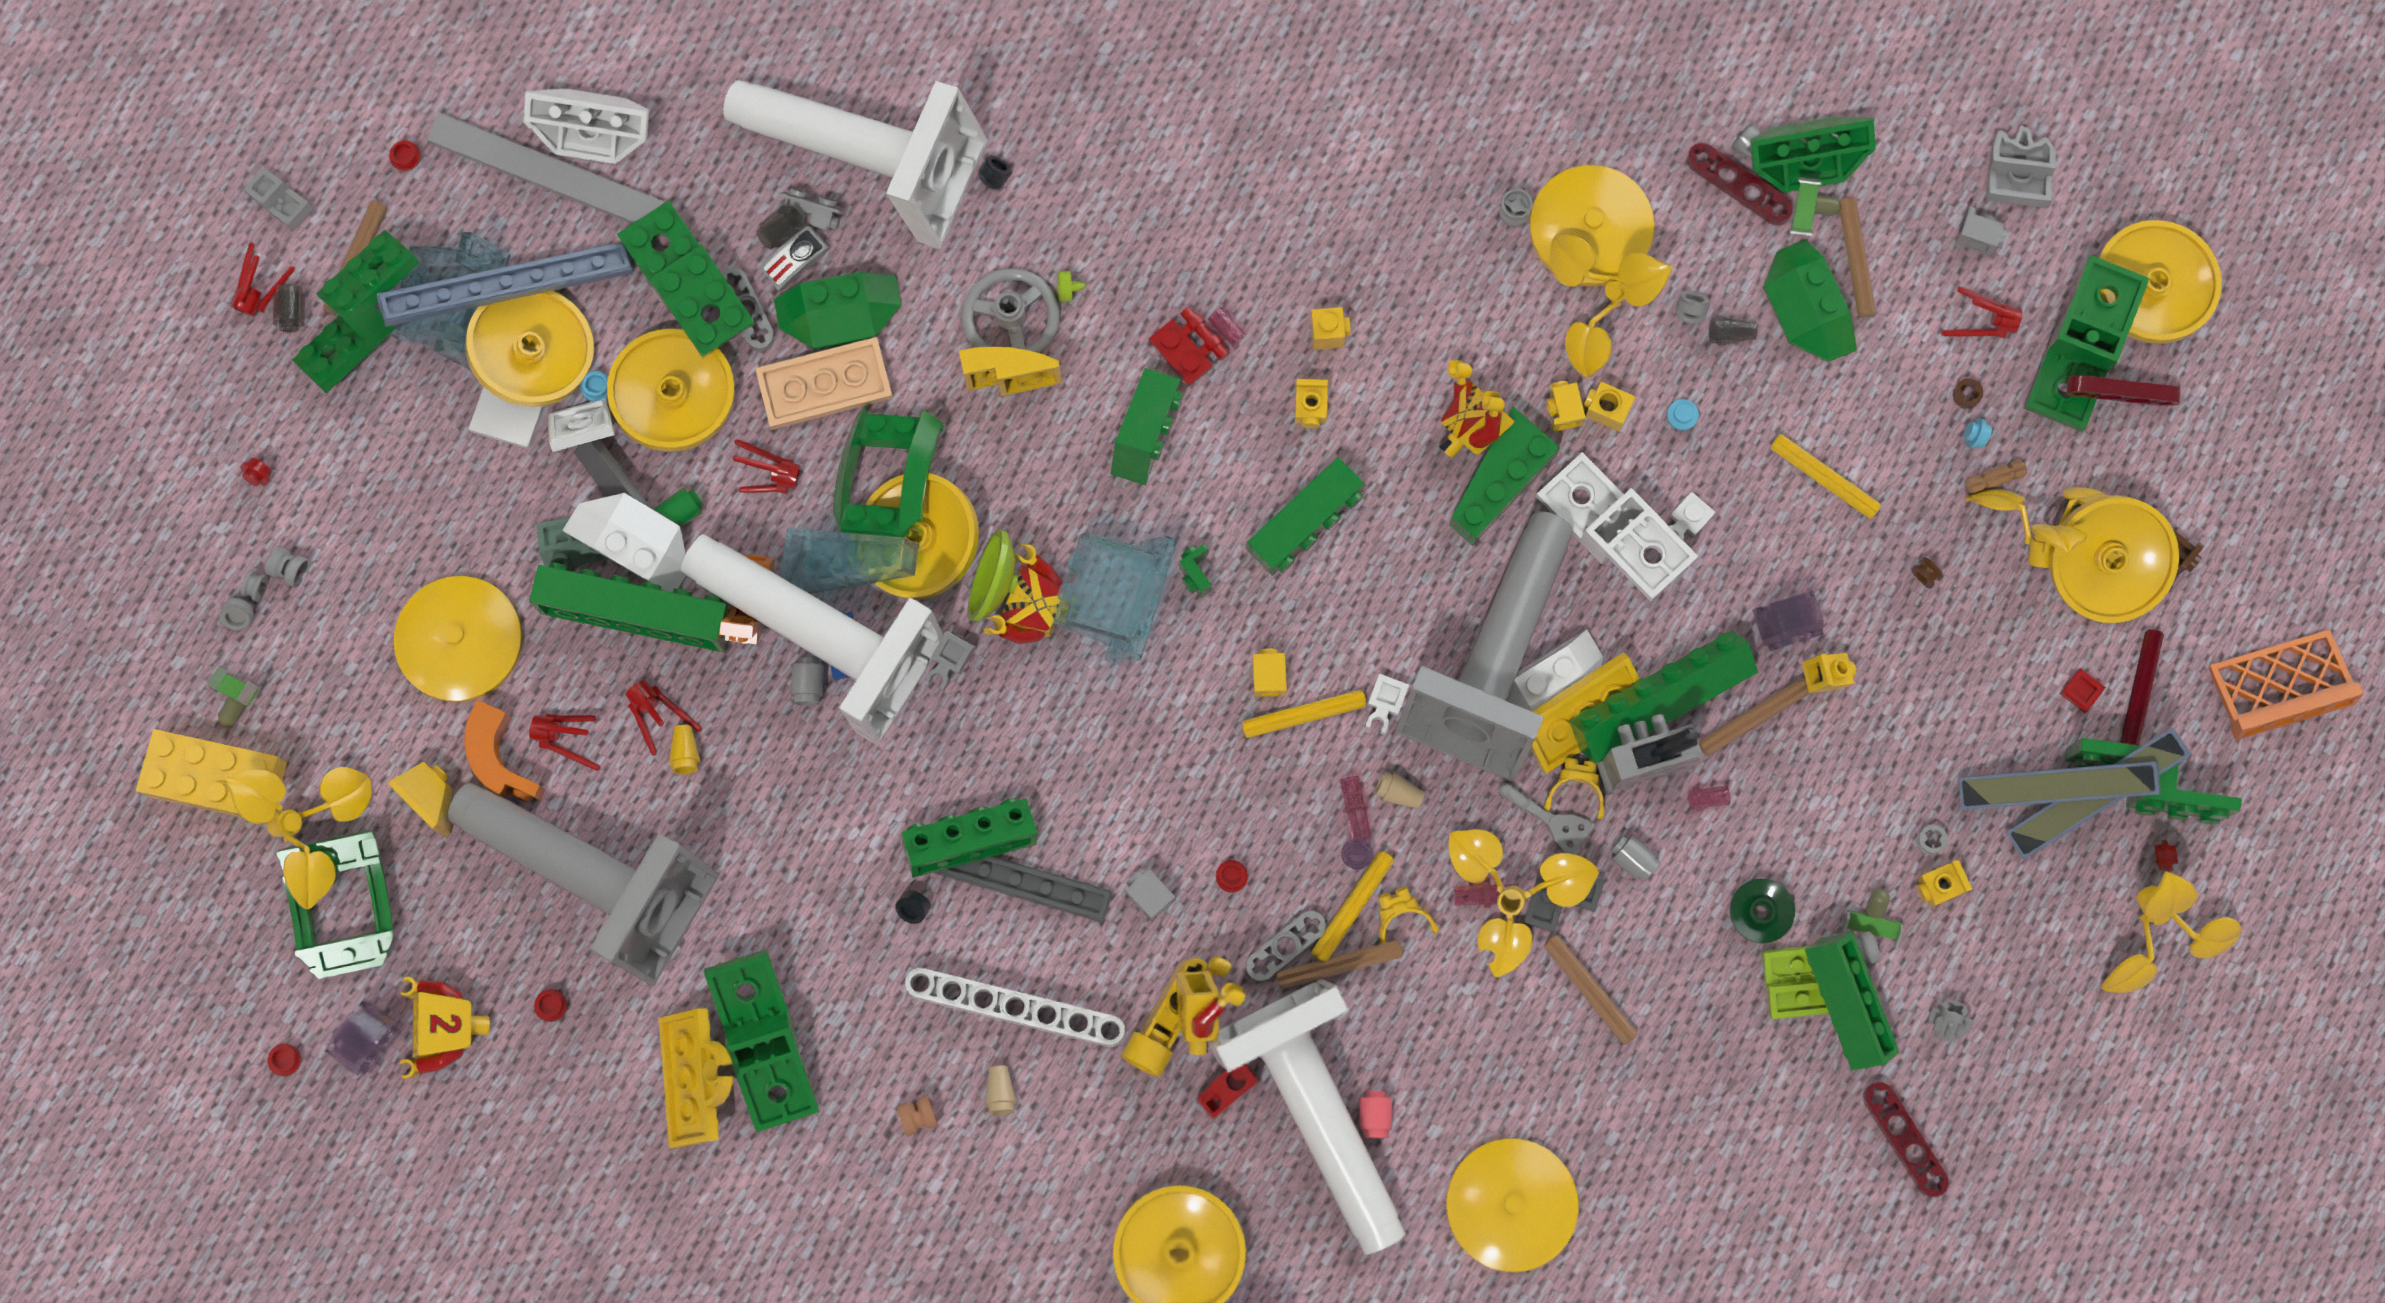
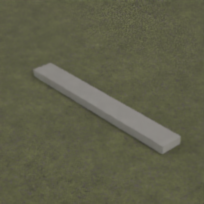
[426,113,665,224]

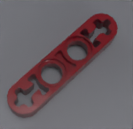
[1687,143,1793,226]
[2066,376,2181,406]
[1863,1082,1949,1198]

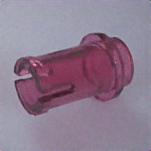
[1207,307,1247,348]
[1687,785,1730,812]

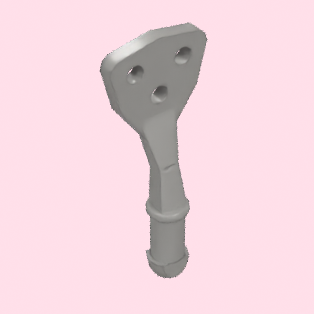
[1498,783,1591,854]

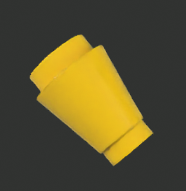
[668,725,701,775]

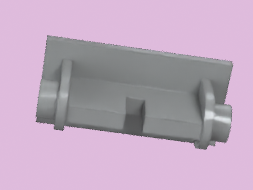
[777,188,845,231]

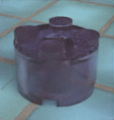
[1752,590,1825,651]
[325,999,402,1076]

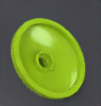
[967,529,1018,622]

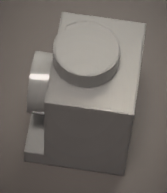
[1955,207,2008,256]

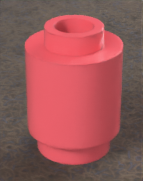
[1359,1091,1392,1138]

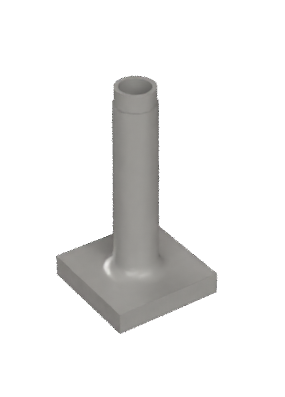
[1395,511,1573,783]
[448,783,720,987]

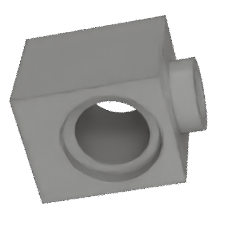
[1125,869,1176,922]

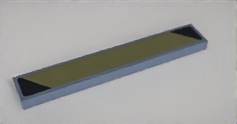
[2006,727,2192,859]
[1958,761,2161,810]

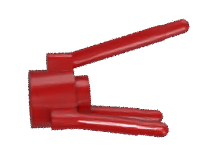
[230,242,295,317]
[1941,287,2022,339]
[733,439,800,494]
[625,680,702,756]
[529,713,601,771]

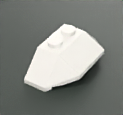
[524,89,649,164]
[562,493,686,593]
[1506,629,1603,711]

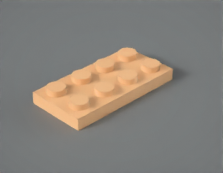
[755,337,893,430]

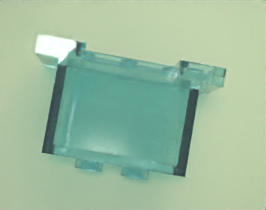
[389,232,511,371]
[1053,532,1177,664]

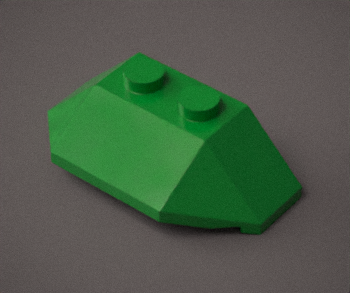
[1750,116,1876,193]
[1763,239,1857,362]
[773,272,902,350]

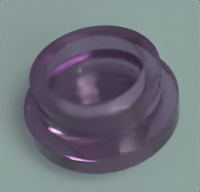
[1341,838,1373,870]

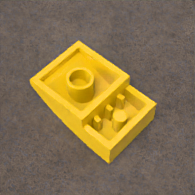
[959,347,1062,396]

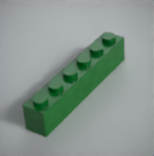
[1569,630,1758,764]

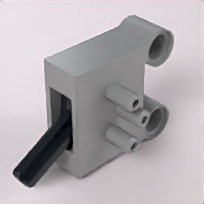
[1597,714,1702,795]

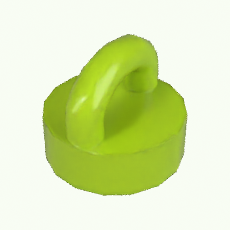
[1057,271,1086,303]

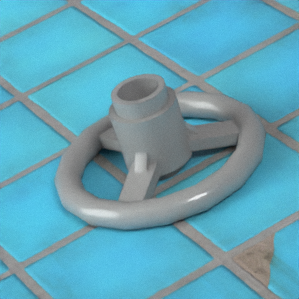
[961,268,1060,353]

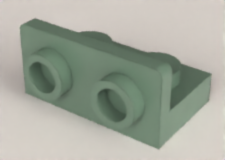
[536,517,608,568]

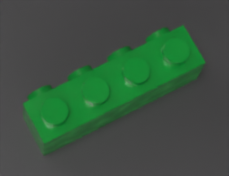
[1246,457,1365,576]
[901,798,1037,878]
[1804,931,1900,1071]

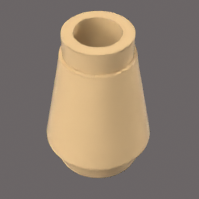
[1375,771,1425,809]
[985,1066,1017,1116]

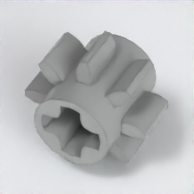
[1928,1000,1973,1041]

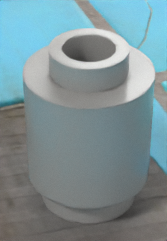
[791,658,824,706]
[1611,835,1660,882]

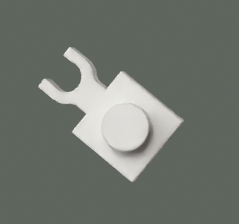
[1669,492,1716,540]
[1365,674,1409,735]

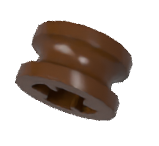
[1952,378,1984,409]
[1911,557,1943,589]

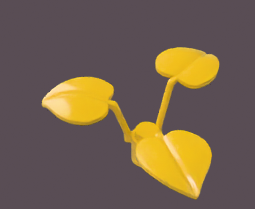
[1550,234,1673,378]
[1965,487,2111,568]
[225,767,372,909]
[1448,829,1599,977]
[2100,871,2242,993]

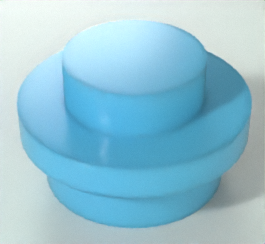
[581,371,608,402]
[1667,399,1699,431]
[1963,418,1992,449]

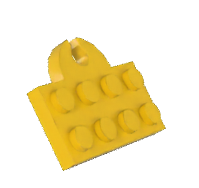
[658,1008,733,1149]

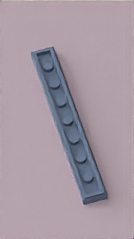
[377,242,633,327]

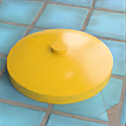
[1529,165,1654,287]
[2098,220,2222,344]
[465,291,594,407]
[607,329,735,452]
[856,473,979,600]
[2049,495,2179,623]
[394,576,523,702]
[1446,1138,1579,1272]
[1113,1186,1246,1303]

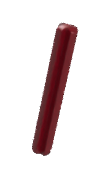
[2120,629,2164,745]

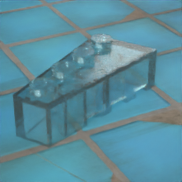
[780,528,919,594]

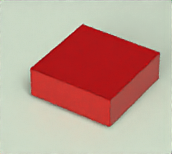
[2059,668,2106,713]

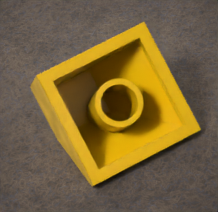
[388,762,452,838]

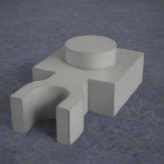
[925,630,976,691]

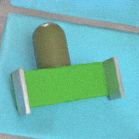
[1789,177,1841,236]
[207,665,259,726]
[1841,889,1903,950]

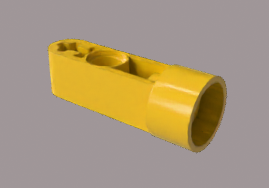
[1120,958,1208,1079]

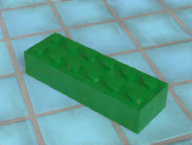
[529,562,730,653]

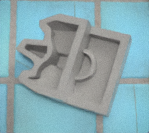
[1987,126,2056,208]

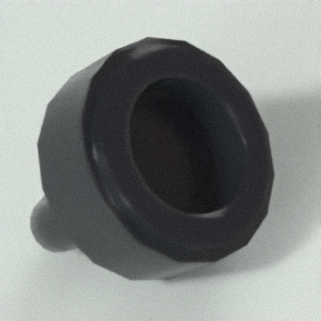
[978,155,1012,190]
[895,890,931,924]

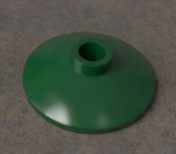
[1730,879,1795,944]

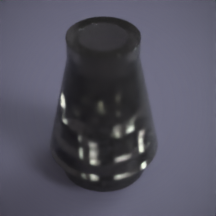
[1708,315,1758,347]

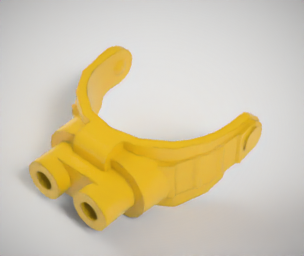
[1544,758,1605,819]
[1378,886,1439,944]

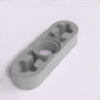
[722,268,775,352]
[1246,911,1326,982]

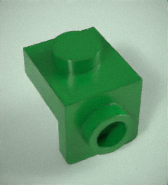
[1179,544,1212,598]

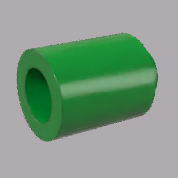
[653,487,703,529]

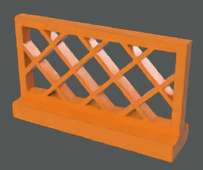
[2208,629,2364,741]

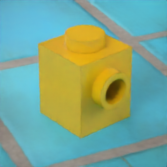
[1310,307,1351,350]

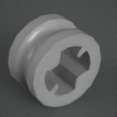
[240,570,269,602]
[1916,825,1948,855]

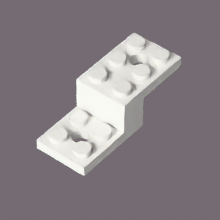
[1536,452,1698,602]

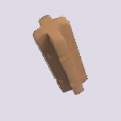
[1965,460,2027,495]

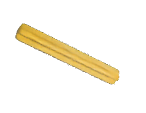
[1770,434,1881,519]
[1242,690,1366,738]
[1311,851,1394,962]

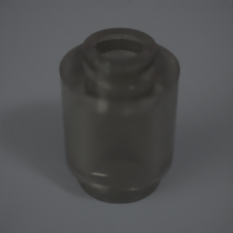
[756,205,803,250]
[273,284,305,333]

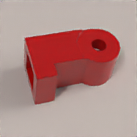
[1196,1063,1260,1119]

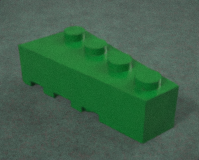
[1449,406,1560,546]

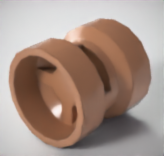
[897,1095,938,1137]

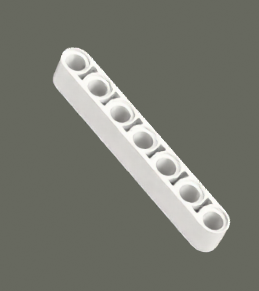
[905,968,1125,1047]

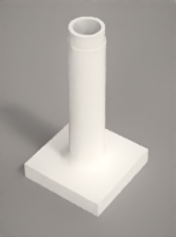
[723,80,988,249]
[681,534,943,746]
[1208,979,1406,1255]

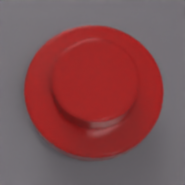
[389,140,421,171]
[240,458,272,486]
[2154,839,2178,872]
[1216,860,1248,893]
[534,989,567,1022]
[267,1043,301,1076]

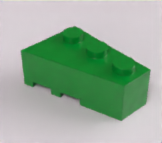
[1110,368,1183,486]

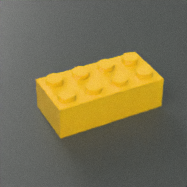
[136,729,287,823]

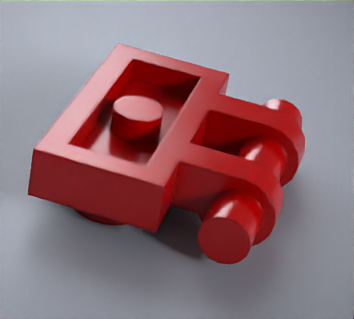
[1149,306,1229,387]

